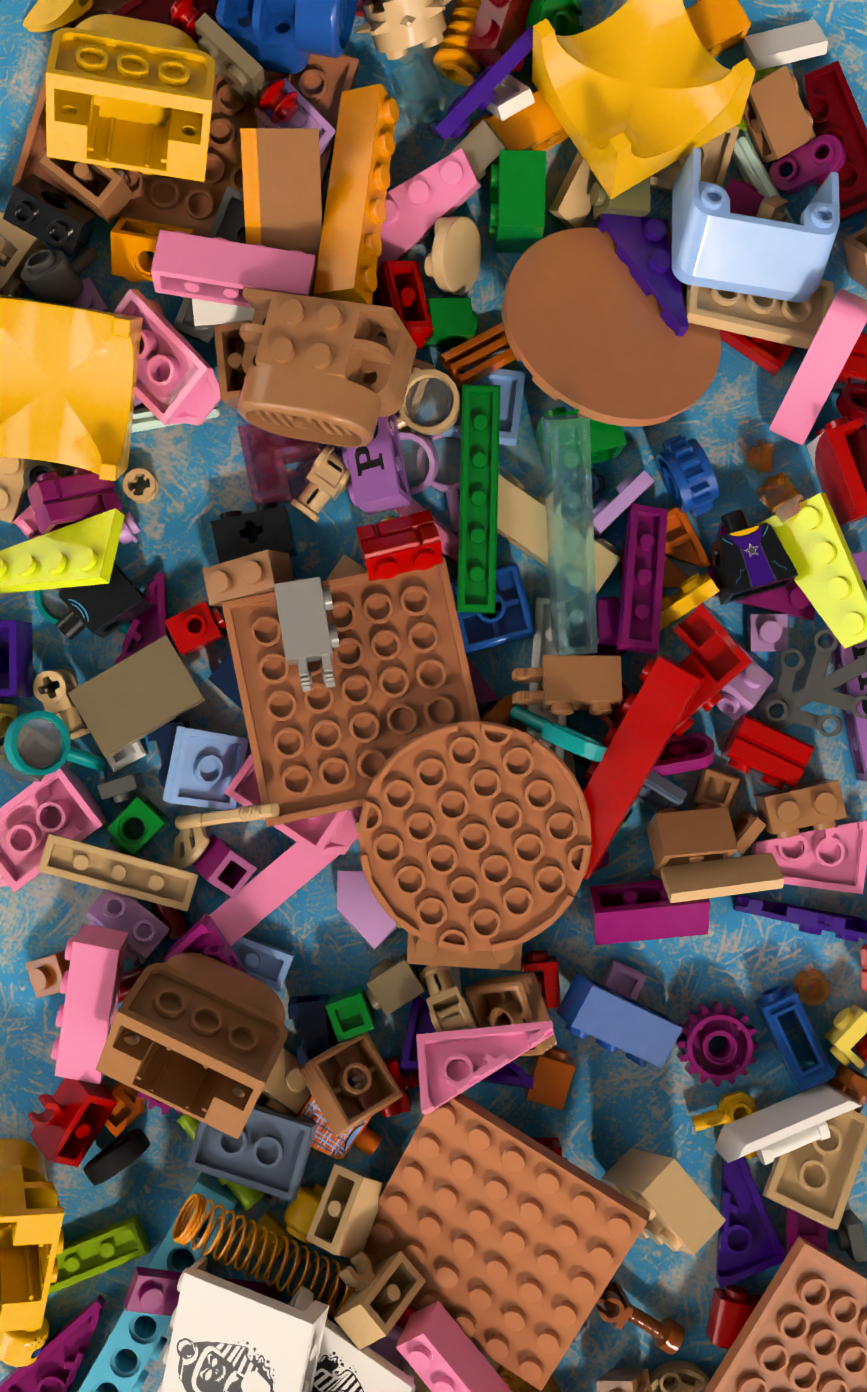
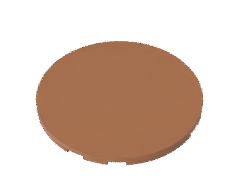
[502,227,721,427]
[358,721,592,953]

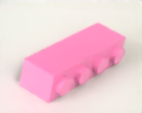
[151,230,315,308]
[51,924,129,1084]
[396,1301,512,1392]

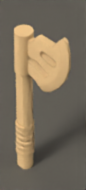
[165,803,280,870]

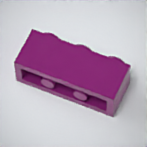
[590,879,710,945]

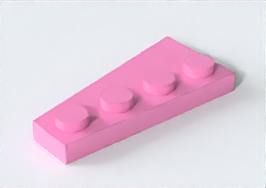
[376,148,481,275]

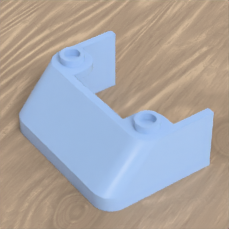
[672,147,840,303]

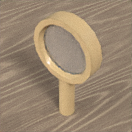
[396,369,462,435]

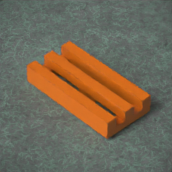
[441,322,516,389]

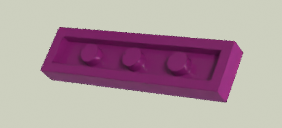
[617,503,668,655]
[124,1266,282,1316]

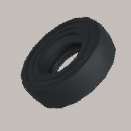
[83,1128,150,1186]

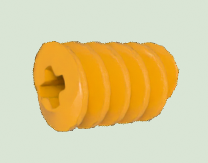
[433,0,482,87]

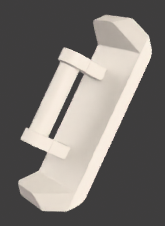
[714,1084,864,1165]

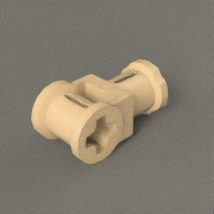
[289,445,352,523]
[33,669,90,740]
[419,965,477,1032]

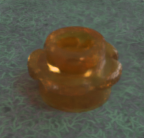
[749,439,774,476]
[793,969,830,1006]

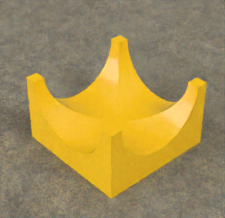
[532,0,756,199]
[0,295,143,481]

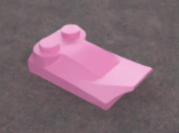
[113,289,221,426]
[224,753,362,857]
[0,764,107,892]

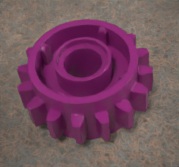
[675,1001,759,1087]

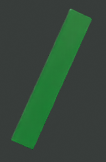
[457,384,500,614]

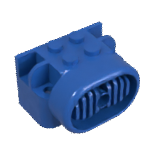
[215,0,358,74]

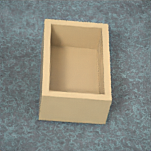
[600,1148,726,1255]

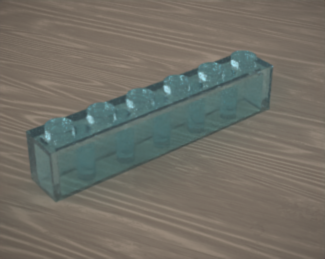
[542,414,598,656]

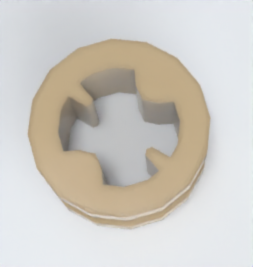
[122,468,159,504]

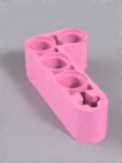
[769,288,867,446]

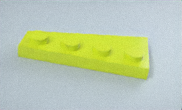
[754,493,867,648]
[0,508,125,594]

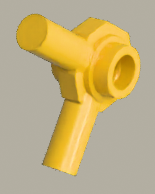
[691,1090,758,1159]

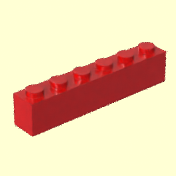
[583,654,705,880]

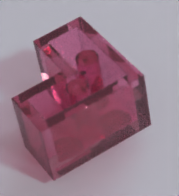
[238,424,322,506]

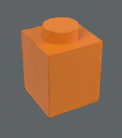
[524,1046,576,1111]

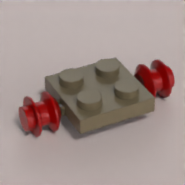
[170,0,299,124]

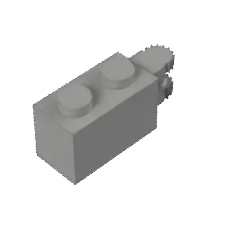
[274,577,340,692]

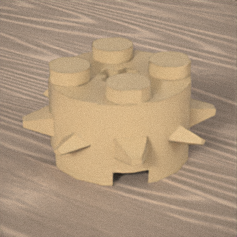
[356,0,452,60]

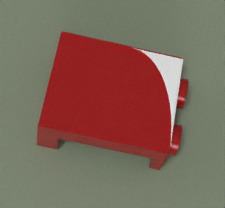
[806,416,867,527]

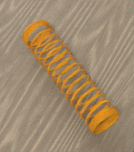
[172,1192,357,1318]

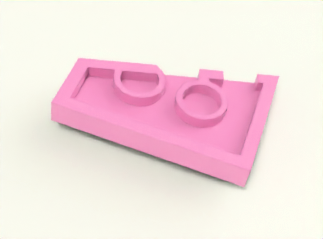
[751,819,867,894]

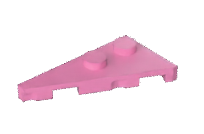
[416,1020,554,1114]

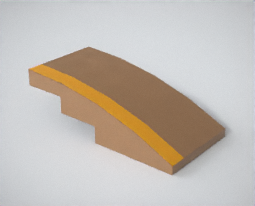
[240,128,322,296]

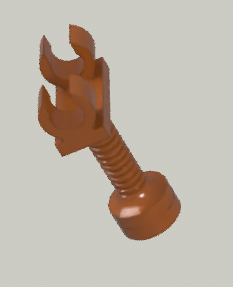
[596,1281,685,1355]

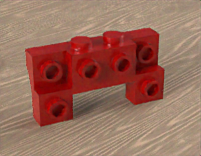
[598,603,754,737]

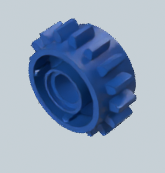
[656,434,719,517]

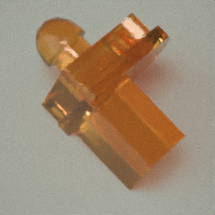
[756,472,805,522]

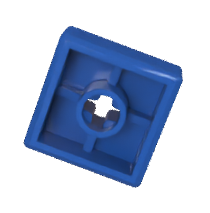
[450,563,536,654]

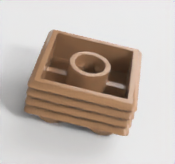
[465,973,557,1057]
[299,1031,403,1137]

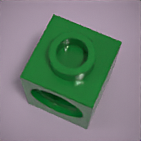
[423,298,477,347]
[106,795,171,856]
[325,984,376,1042]

